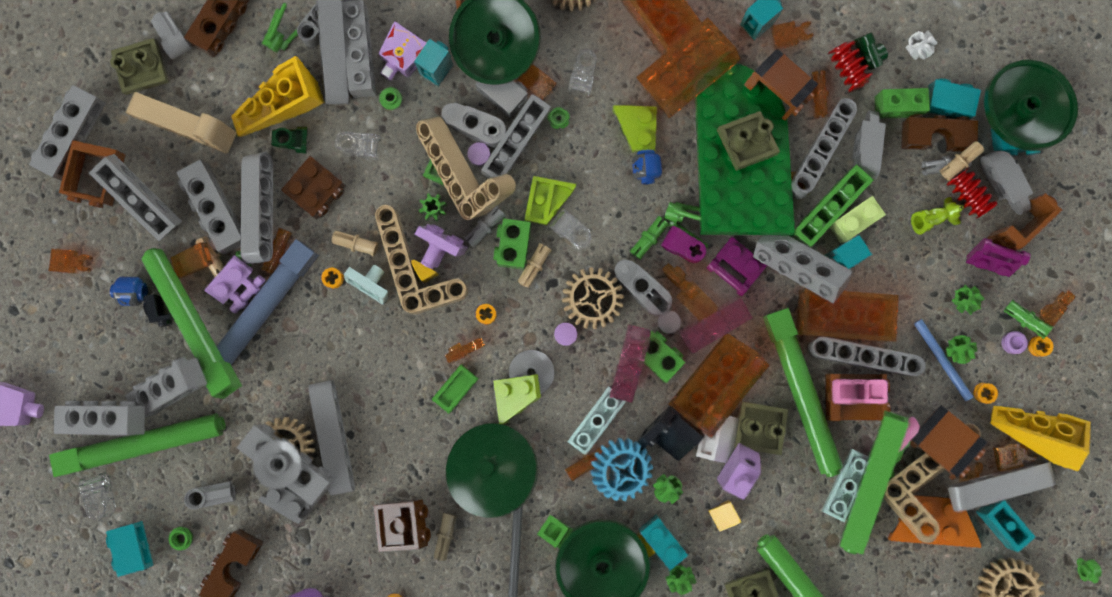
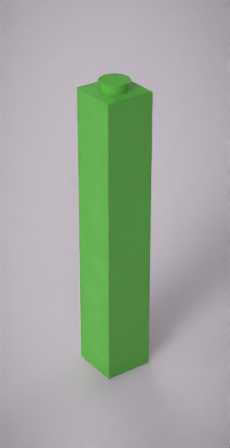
[840,411,909,555]

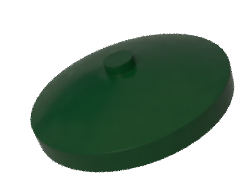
[449,0,541,85]
[984,60,1078,151]
[446,423,538,518]
[555,519,650,597]

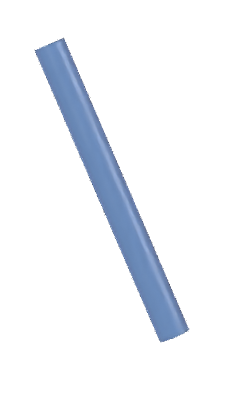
[914,319,973,401]

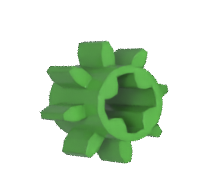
[419,193,447,222]
[952,285,985,315]
[946,335,977,364]
[653,474,683,504]
[665,564,697,596]

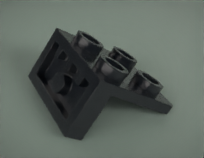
[637,405,705,461]

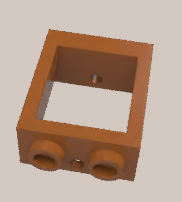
[59,140,126,208]

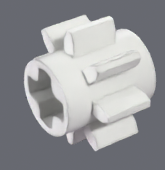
[906,31,937,60]

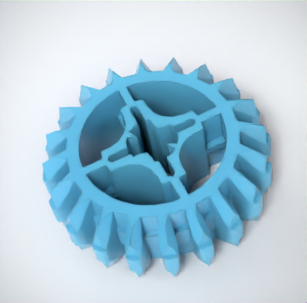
[590,438,653,501]

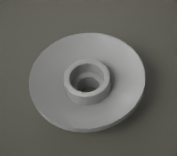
[509,350,554,394]
[253,440,302,489]

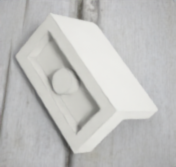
[696,411,738,463]

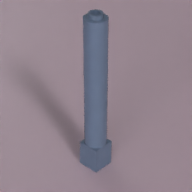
[217,239,319,365]

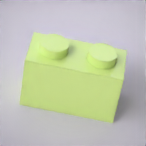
[829,196,886,244]

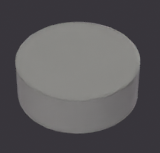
[657,311,681,334]

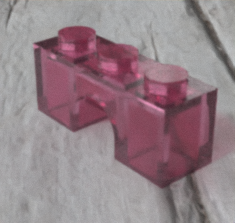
[678,296,753,354]
[610,324,651,403]

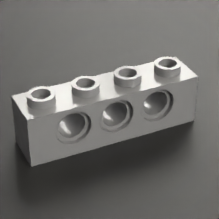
[342,0,376,98]
[29,85,106,181]
[481,94,551,179]
[89,154,182,241]
[176,159,241,254]
[753,235,853,303]
[125,357,207,418]
[54,401,145,435]
[237,424,334,506]

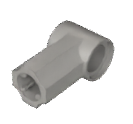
[151,11,192,60]
[184,481,236,510]

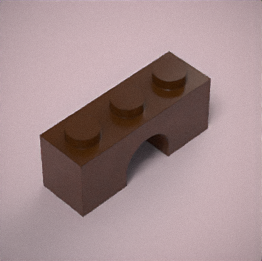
[901,114,978,152]
[198,529,264,597]

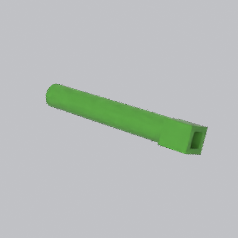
[141,248,242,399]
[763,308,843,477]
[49,413,226,477]
[756,534,823,597]

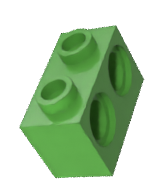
[874,88,930,119]
[493,218,531,270]
[631,331,686,383]

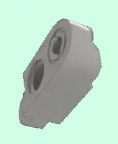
[441,102,506,148]
[852,110,886,180]
[980,151,1033,215]
[614,260,672,316]

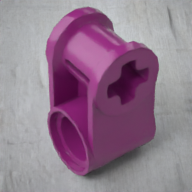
[661,226,706,263]

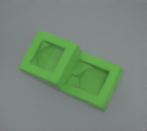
[537,515,573,548]

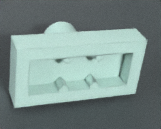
[344,265,388,305]

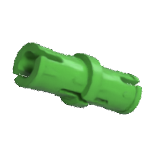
[629,216,669,260]
[1003,300,1053,339]

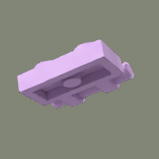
[204,255,265,314]

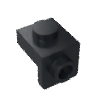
[143,294,174,327]

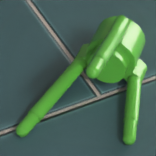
[262,3,298,53]
[664,202,708,248]

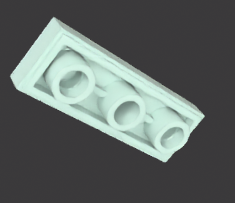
[567,386,627,455]
[822,449,868,522]

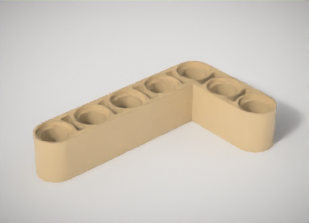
[126,92,237,154]
[416,117,516,220]
[375,205,468,314]
[883,423,981,543]

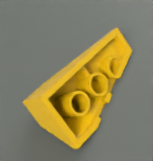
[231,56,325,137]
[990,406,1091,472]

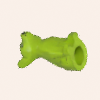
[911,197,963,235]

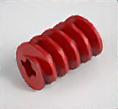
[827,41,873,93]
[946,168,998,219]

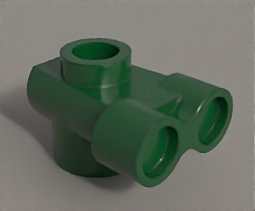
[853,32,888,70]
[271,126,308,154]

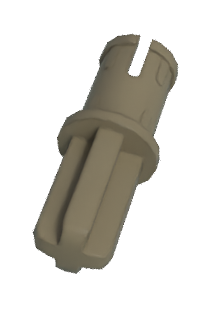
[434,513,457,561]

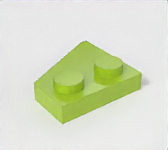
[613,105,657,152]
[524,176,576,226]
[493,374,541,424]

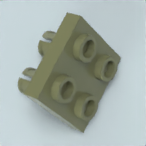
[110,38,169,95]
[717,111,780,171]
[734,401,788,455]
[724,568,778,597]

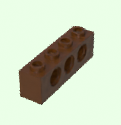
[184,0,250,58]

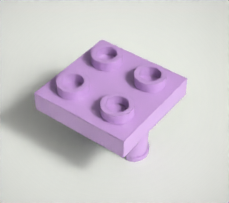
[415,224,468,269]

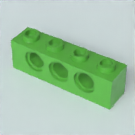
[789,164,873,247]

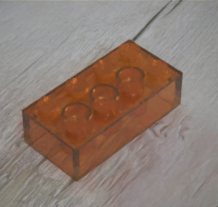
[620,0,704,59]
[636,18,741,119]
[796,288,899,343]
[668,332,770,438]

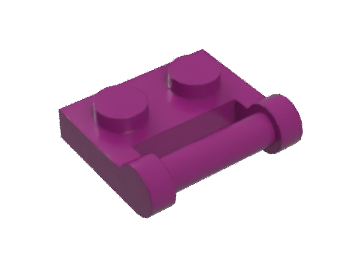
[706,237,767,297]
[966,238,1031,277]

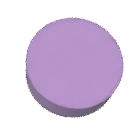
[467,142,491,166]
[554,323,577,346]
[1001,331,1028,354]

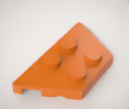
[888,495,981,548]

